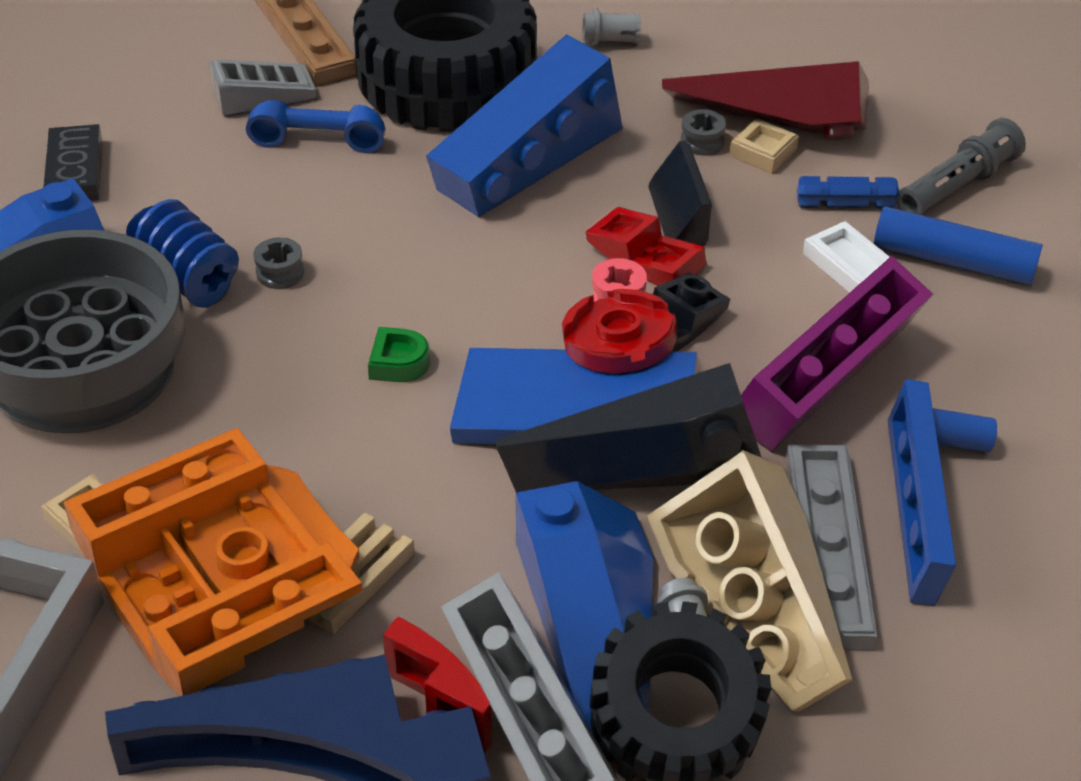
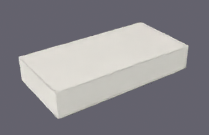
[803,221,889,293]

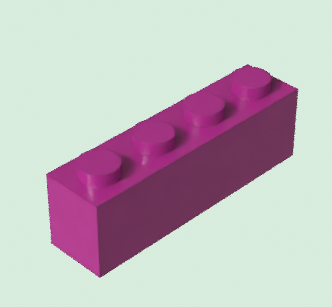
[741,256,933,452]

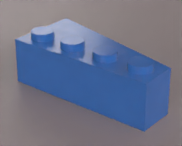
[426,34,623,217]

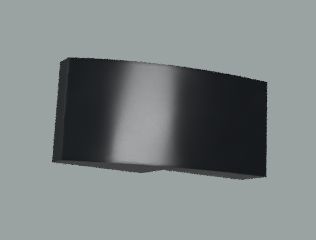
[653,273,730,352]

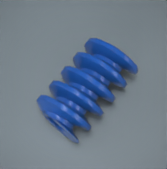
[126,199,239,308]

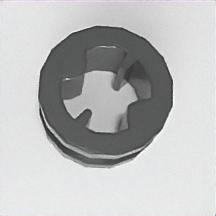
[681,109,726,156]
[253,237,304,289]

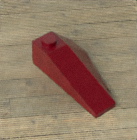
[662,61,869,140]

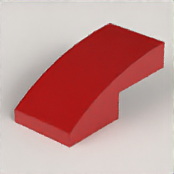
[585,206,707,286]
[383,616,492,754]

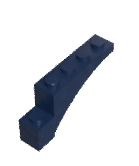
[105,654,491,781]

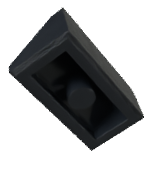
[648,141,712,246]

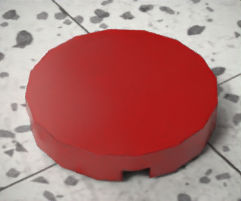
[562,289,677,374]

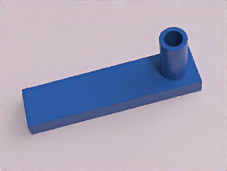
[887,379,998,606]

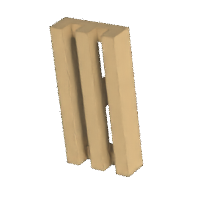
[307,512,415,635]

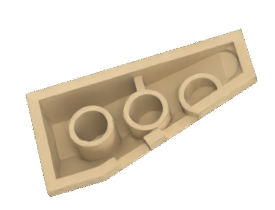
[647,450,853,712]

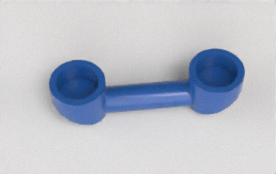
[246,100,386,153]

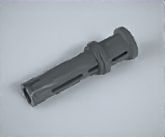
[896,118,1026,215]

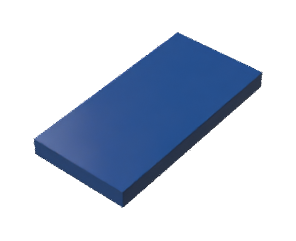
[450,348,698,444]

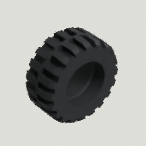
[353,0,537,131]

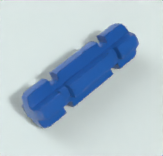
[796,176,899,208]

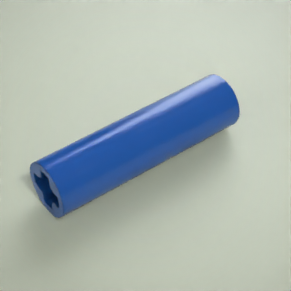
[873,206,1043,286]

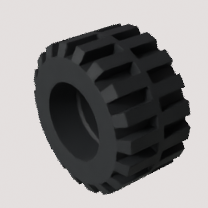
[589,601,771,781]

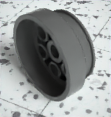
[0,230,185,433]

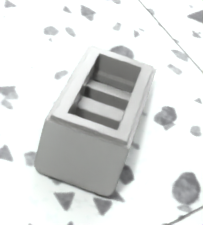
[209,60,317,116]

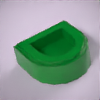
[368,327,430,382]

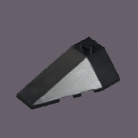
[495,363,762,493]

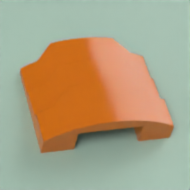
[64,428,363,696]

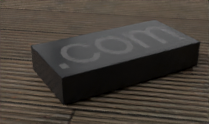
[43,124,102,200]

